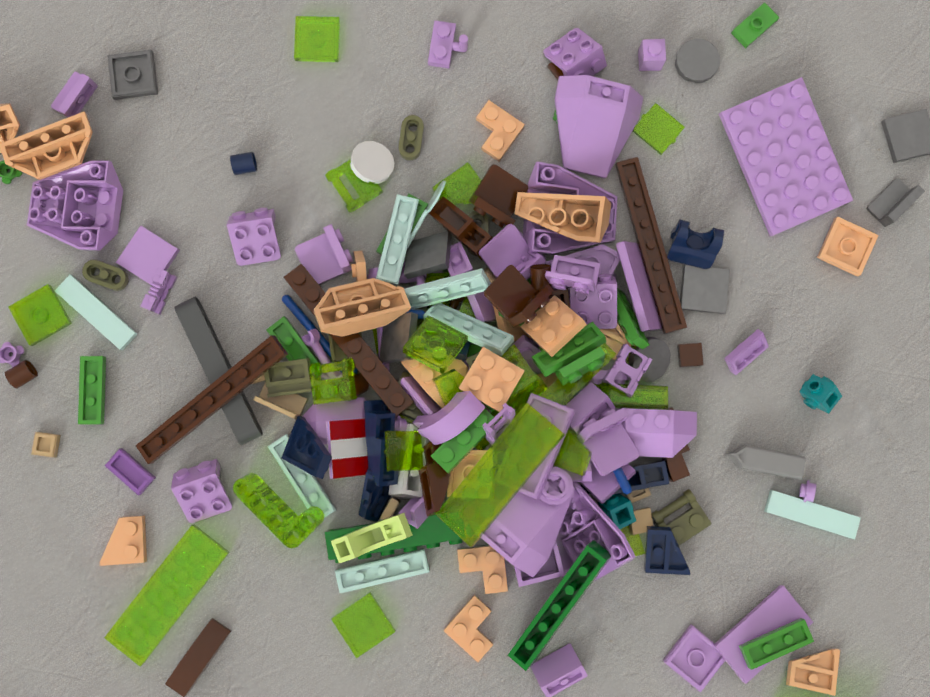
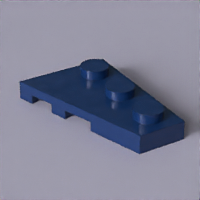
[281,415,332,479]

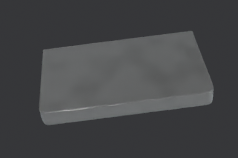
[866,178,925,227]

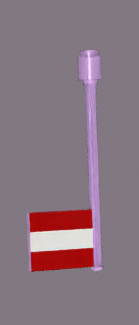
[326,268,391,479]

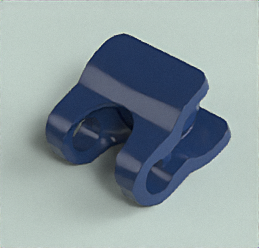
[667,219,725,269]

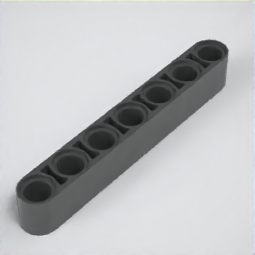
[174,296,263,445]

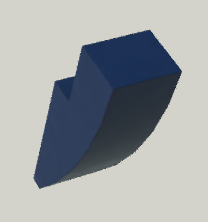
[365,410,400,487]
[614,461,670,494]

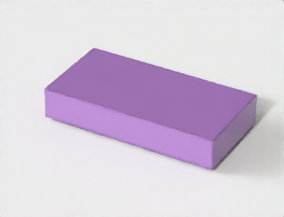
[105,448,156,495]

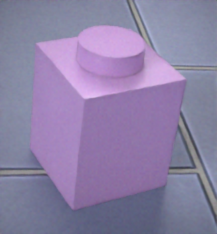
[638,39,666,71]

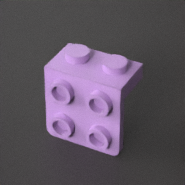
[543,28,607,76]
[226,208,281,266]
[295,224,353,285]
[479,224,546,280]
[545,255,601,295]
[570,274,617,329]
[577,408,640,476]
[171,459,232,523]

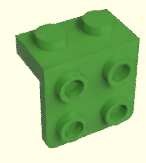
[540,347,605,386]

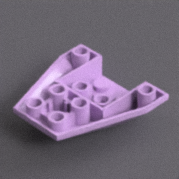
[555,75,643,179]
[27,161,123,251]
[523,162,617,254]
[461,479,576,577]
[556,482,636,581]

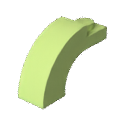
[331,513,413,563]

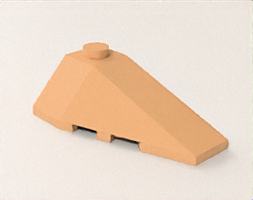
[514,192,611,243]

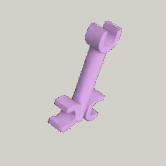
[302,328,349,390]

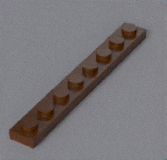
[615,157,687,334]
[284,263,414,418]
[136,335,288,464]

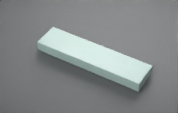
[376,194,419,286]
[404,268,491,309]
[55,275,137,351]
[423,303,514,356]
[267,434,337,523]
[764,490,861,540]
[335,549,430,593]

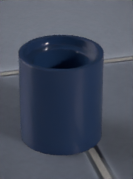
[230,151,257,175]

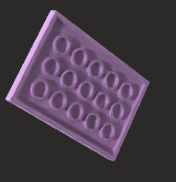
[719,77,853,236]

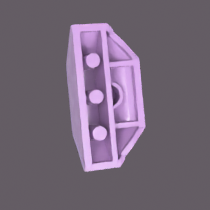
[302,397,366,444]
[616,408,697,458]

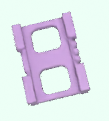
[140,268,177,315]
[602,344,653,398]
[482,403,518,449]

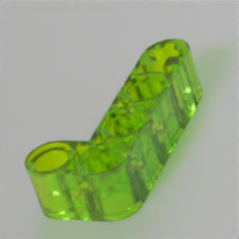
[233,473,324,549]

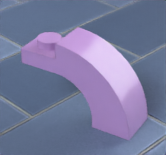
[413,391,485,445]

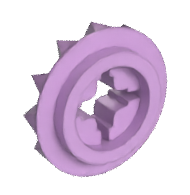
[540,467,573,505]

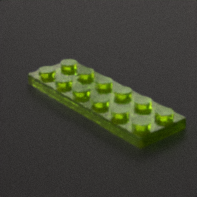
[435,403,565,547]
[104,525,230,667]

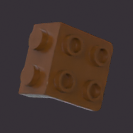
[469,164,528,228]
[484,265,554,328]

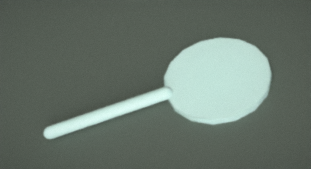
[407,180,446,249]

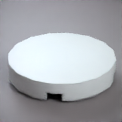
[350,141,395,184]

